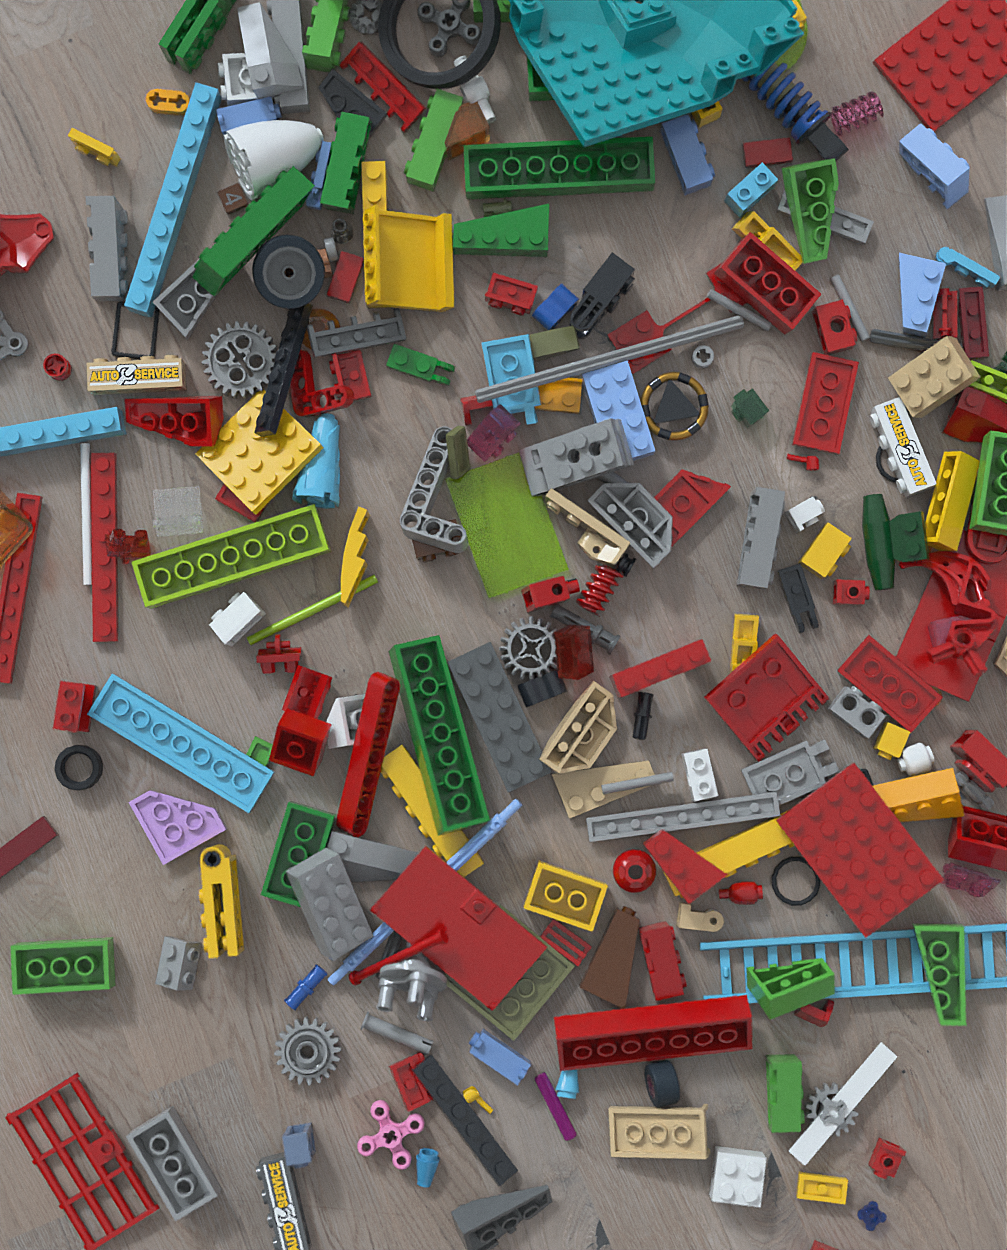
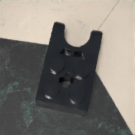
[569,252,635,339]

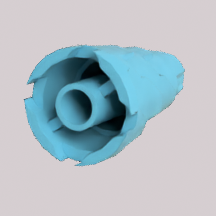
[292,413,340,508]

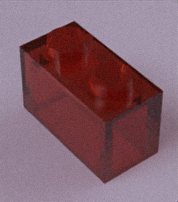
[554,625,594,680]

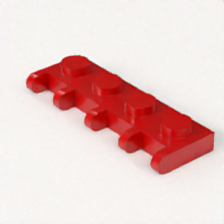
[339,42,427,133]

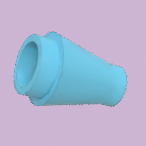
[555,1069,579,1099]

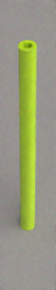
[247,575,378,645]

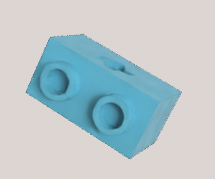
[724,162,778,218]

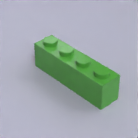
[404,88,464,192]

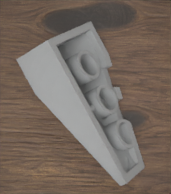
[237,2,303,99]
[984,195,1007,291]
[327,830,419,882]

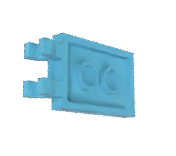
[482,334,541,429]

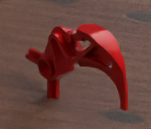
[898,551,999,677]

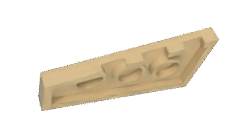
[552,761,655,819]

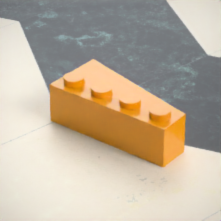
[873,768,964,822]

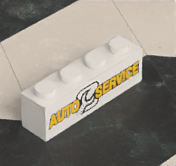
[869,397,937,498]

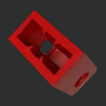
[521,576,580,613]

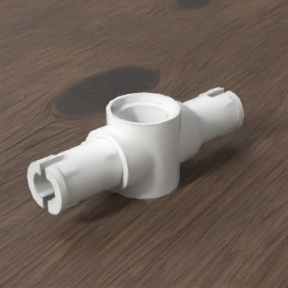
[454,56,496,125]

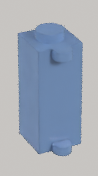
[216,96,282,136]
[468,1029,531,1085]

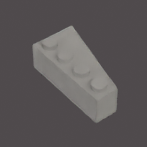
[153,247,218,340]

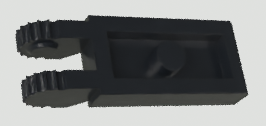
[777,563,819,633]

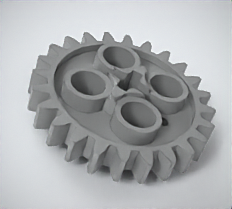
[202,321,277,399]

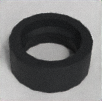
[54,745,103,790]

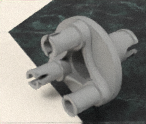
[377,942,447,1021]

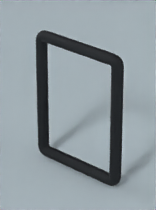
[111,301,160,359]

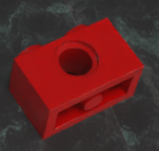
[812,299,857,355]

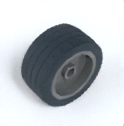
[252,235,325,309]

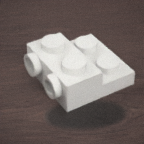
[218,53,275,107]

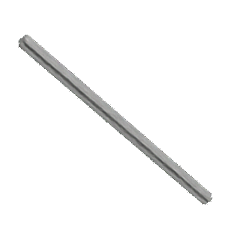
[475,315,744,403]

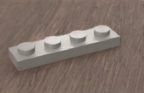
[776,190,874,245]

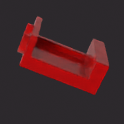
[53,681,97,732]

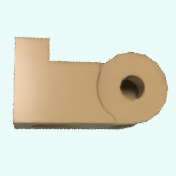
[676,902,724,932]

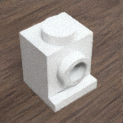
[785,497,825,533]

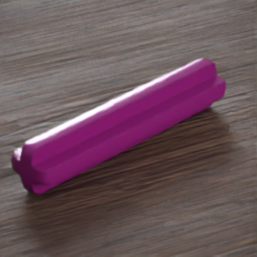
[535,1072,576,1141]

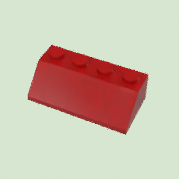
[948,805,1007,872]

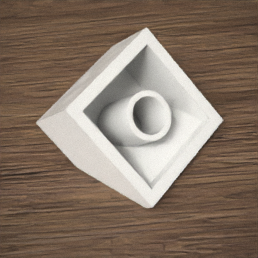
[209,592,266,646]

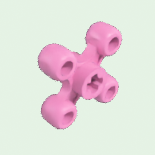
[357,1100,425,1170]

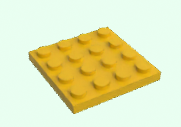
[195,389,324,515]

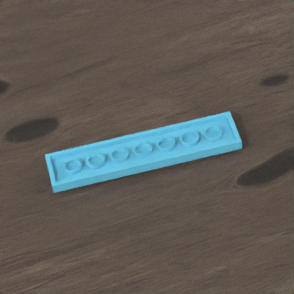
[87,674,275,813]

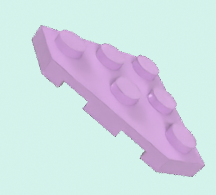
[129,790,227,865]

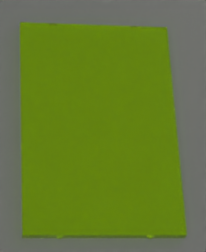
[445,452,569,599]

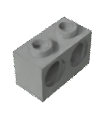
[826,686,886,739]

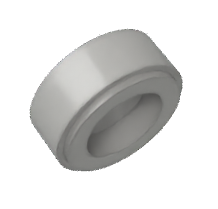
[324,237,339,262]

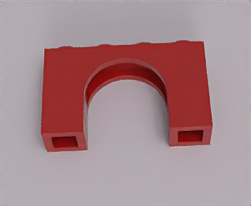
[609,639,711,698]

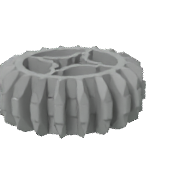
[499,616,563,681]

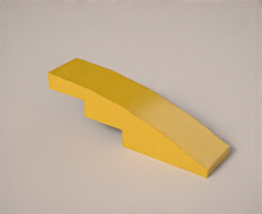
[341,506,370,608]
[730,614,759,673]

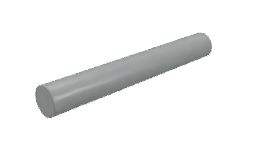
[831,274,870,342]
[706,289,772,331]
[601,772,674,794]

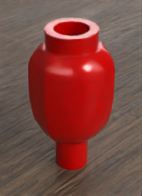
[719,881,763,905]

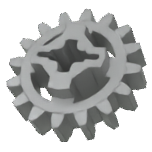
[805,1082,858,1137]

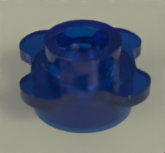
[857,1201,887,1231]

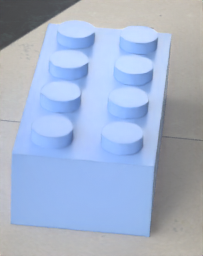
[581,360,655,461]

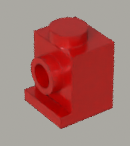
[833,579,870,605]
[868,1137,906,1179]

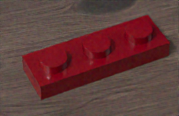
[957,286,989,359]

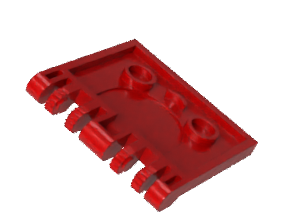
[704,634,829,762]

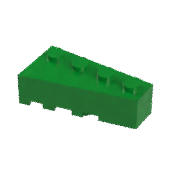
[320,112,372,215]
[453,204,549,257]

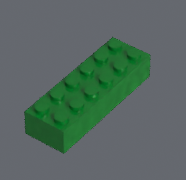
[192,166,315,297]

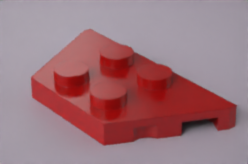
[654,469,731,547]

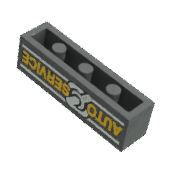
[256,1152,312,1250]

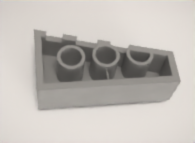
[85,196,128,302]
[736,487,785,590]

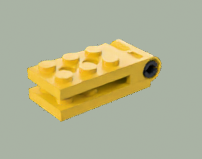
[199,844,245,958]

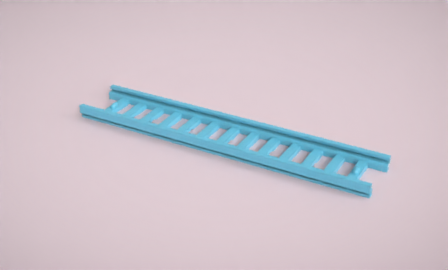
[699,923,1007,1003]

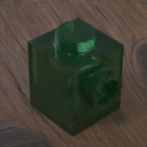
[731,388,769,428]

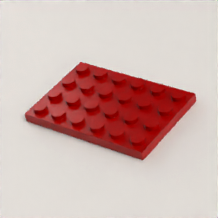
[873,0,1007,132]
[776,762,944,938]

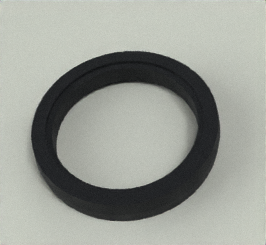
[378,0,501,89]

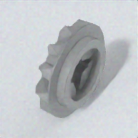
[349,0,382,34]

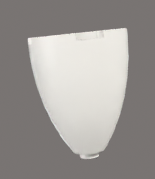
[224,120,324,200]

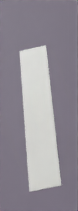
[789,1042,897,1165]

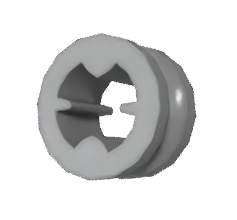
[692,345,714,368]

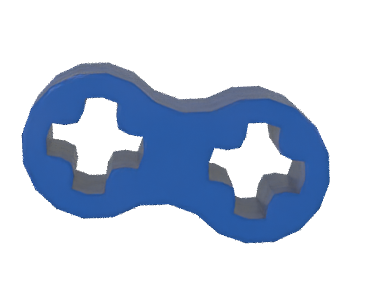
[532,283,579,331]

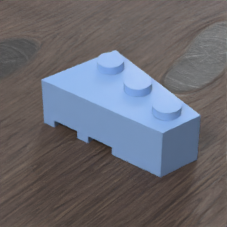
[899,124,970,209]
[898,253,946,338]

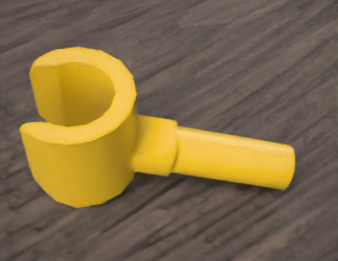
[463,1086,493,1114]

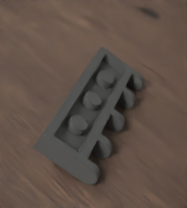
[307,308,406,358]

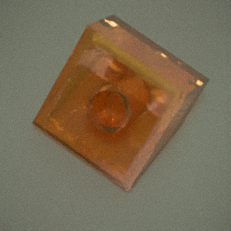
[444,102,490,161]

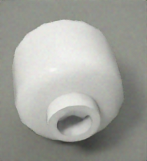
[897,742,935,777]

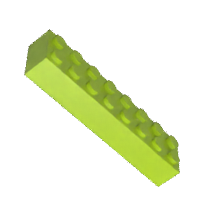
[131,504,331,609]

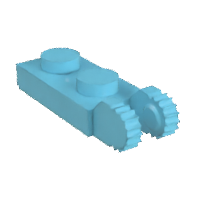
[935,246,1000,289]

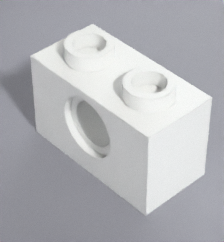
[681,749,718,801]

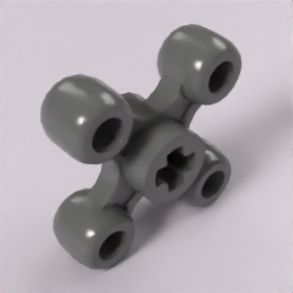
[417,0,482,57]

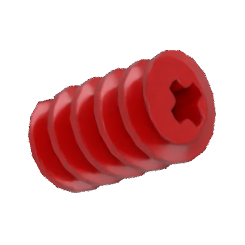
[576,564,624,617]

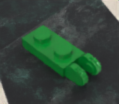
[386,344,455,386]

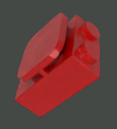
[950,730,1007,793]

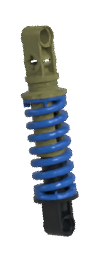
[741,58,849,161]

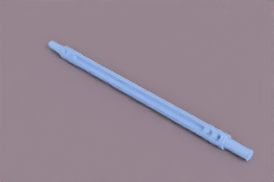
[328,799,523,986]

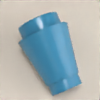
[416,1148,440,1187]

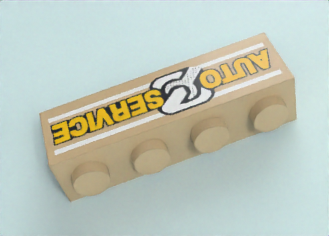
[86,355,186,395]

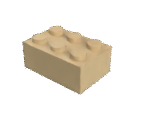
[888,336,981,418]

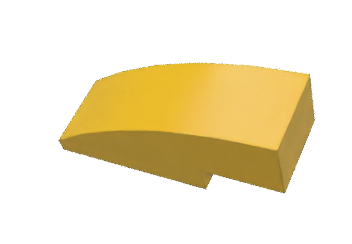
[732,211,802,270]

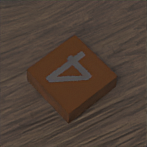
[217,182,248,215]

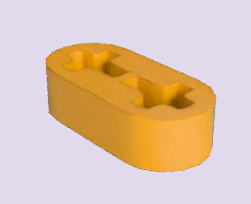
[146,89,190,115]

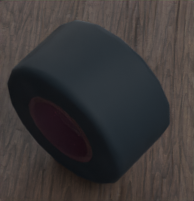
[644,1060,680,1108]

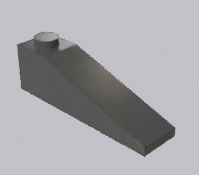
[451,1185,553,1250]

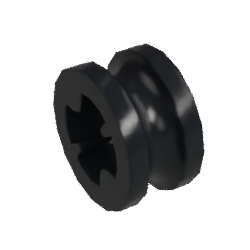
[616,553,636,577]

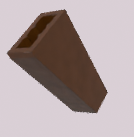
[579,906,639,1009]

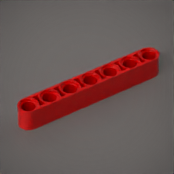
[336,672,400,837]

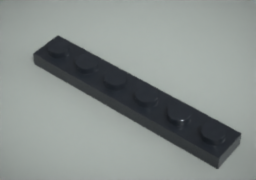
[254,303,313,437]
[412,1055,518,1186]

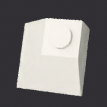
[326,694,365,749]

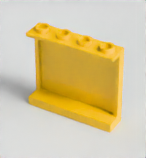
[363,205,454,312]

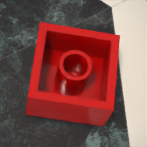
[269,708,332,777]

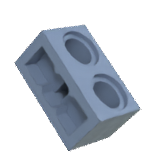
[282,1123,316,1168]

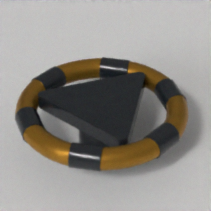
[640,372,709,441]

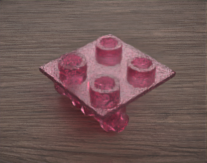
[941,862,1001,897]

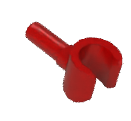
[786,454,819,471]

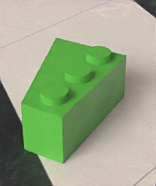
[746,958,835,1020]
[765,1054,804,1133]

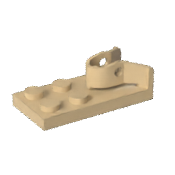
[545,488,631,568]
[609,1104,710,1159]

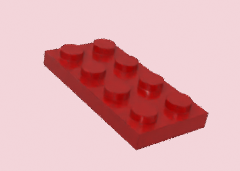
[792,352,859,455]
[837,634,943,733]

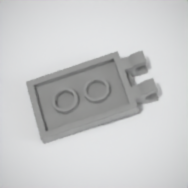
[741,740,839,805]

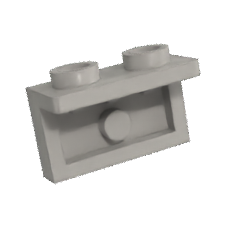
[155,936,201,990]

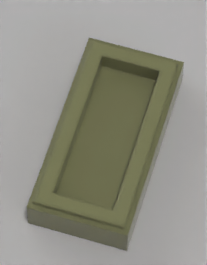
[445,425,471,479]

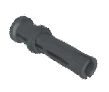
[550,604,621,654]

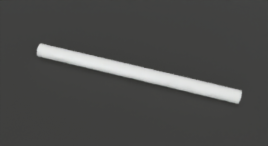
[80,443,92,585]

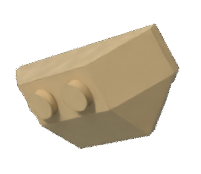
[539,681,617,774]

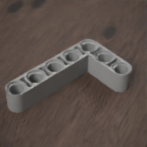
[400,426,468,553]

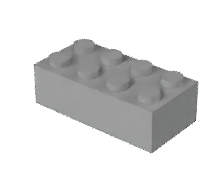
[286,848,373,961]
[126,1106,222,1221]

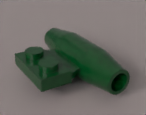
[862,494,929,591]

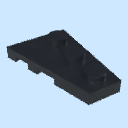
[318,69,388,138]

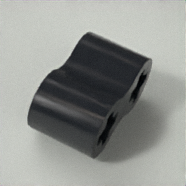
[517,669,567,708]

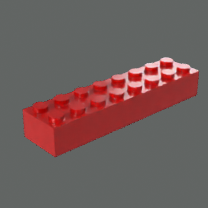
[554,995,752,1071]

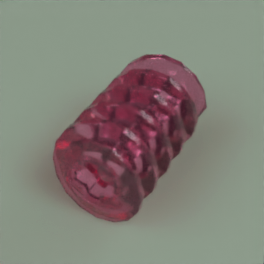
[831,91,884,136]

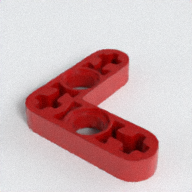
[290,349,354,417]

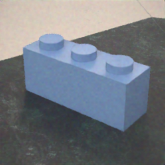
[660,114,715,195]

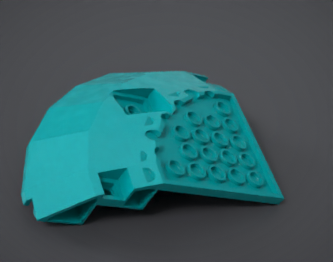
[508,0,804,147]

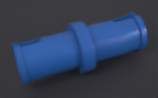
[284,964,328,1010]

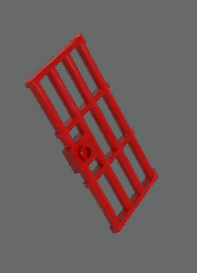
[5,1072,160,1250]

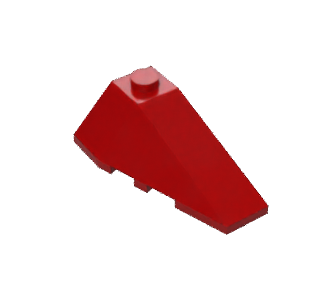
[942,386,1007,442]
[124,396,224,446]

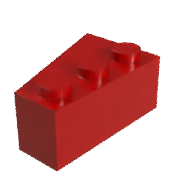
[643,829,728,904]
[638,921,687,1001]

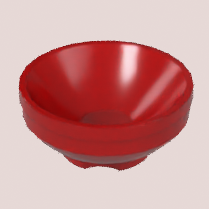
[613,849,656,893]

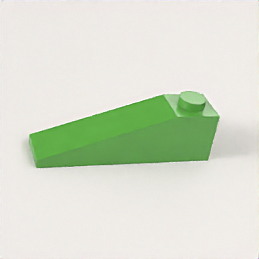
[782,159,839,264]

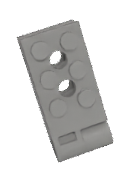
[519,418,634,497]

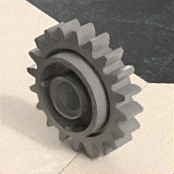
[274,1016,342,1085]

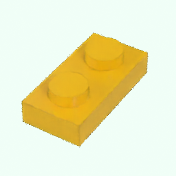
[796,1172,848,1204]

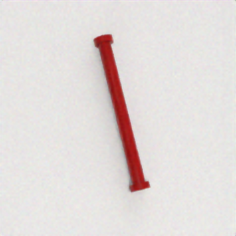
[349,929,449,986]

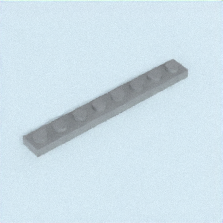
[586,792,780,842]

